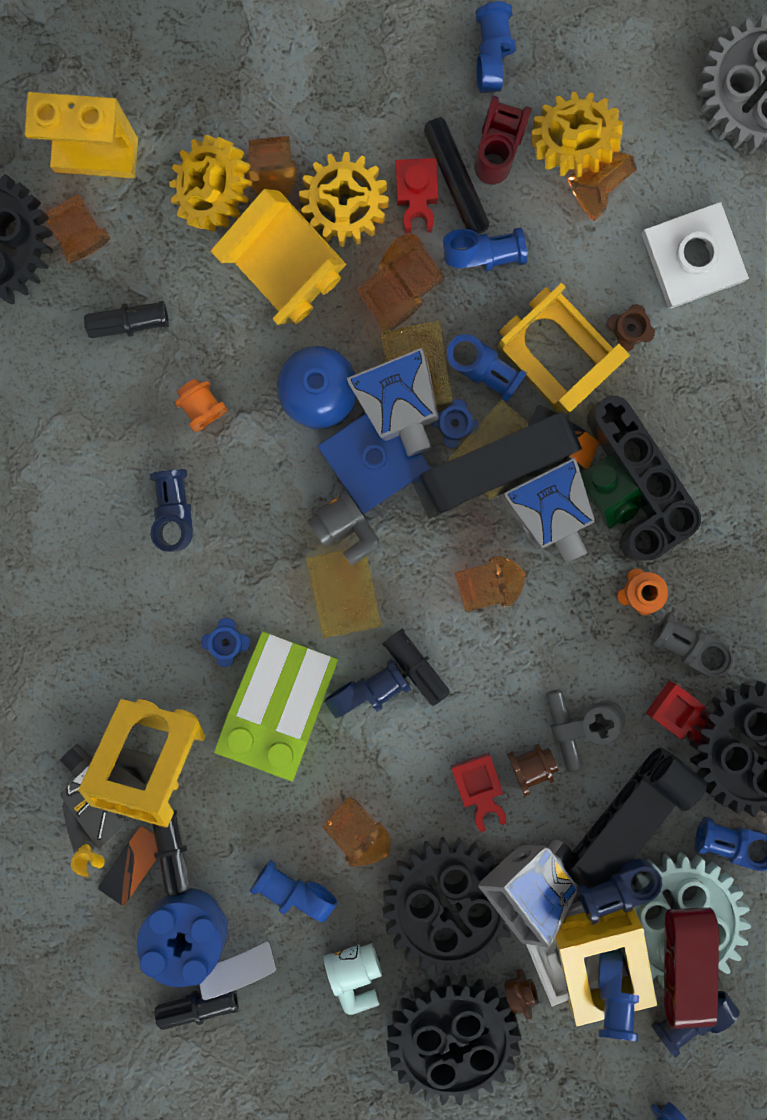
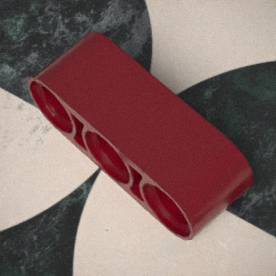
[664,907,719,1029]

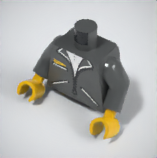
[59,744,179,878]

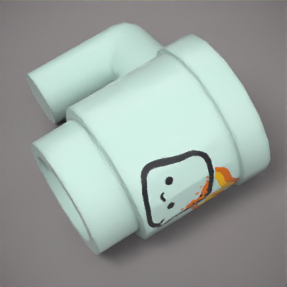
[324,943,382,1015]

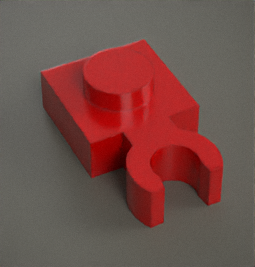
[395,158,438,234]
[645,681,707,741]
[450,752,506,832]

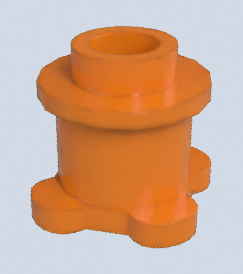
[175,379,228,433]
[617,568,668,616]

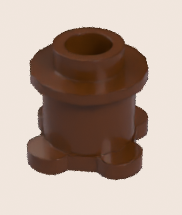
[507,744,559,796]

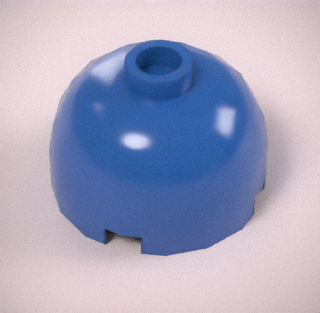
[277,346,357,430]

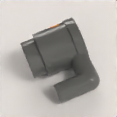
[307,490,379,566]

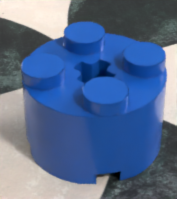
[137,888,228,987]

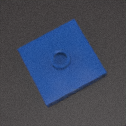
[318,414,431,515]

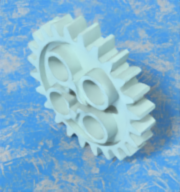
[620,852,751,988]

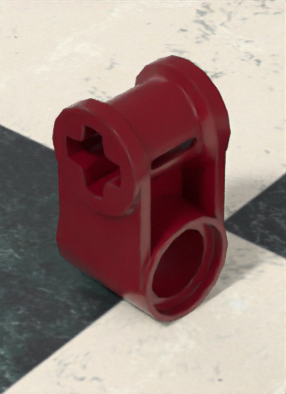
[474,96,532,185]

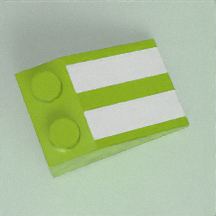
[214,631,339,782]

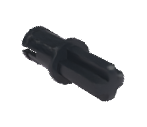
[84,301,169,338]
[382,628,450,706]
[153,810,190,896]
[155,990,239,1030]

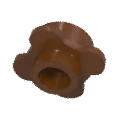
[607,304,655,352]
[505,969,538,1020]

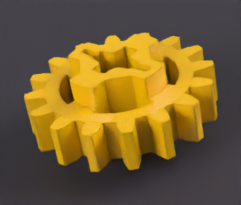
[532,92,623,177]
[169,135,252,232]
[299,152,389,247]

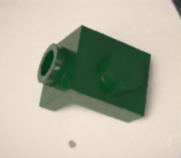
[581,455,642,528]

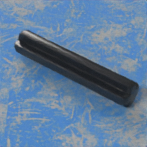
[424,117,489,234]

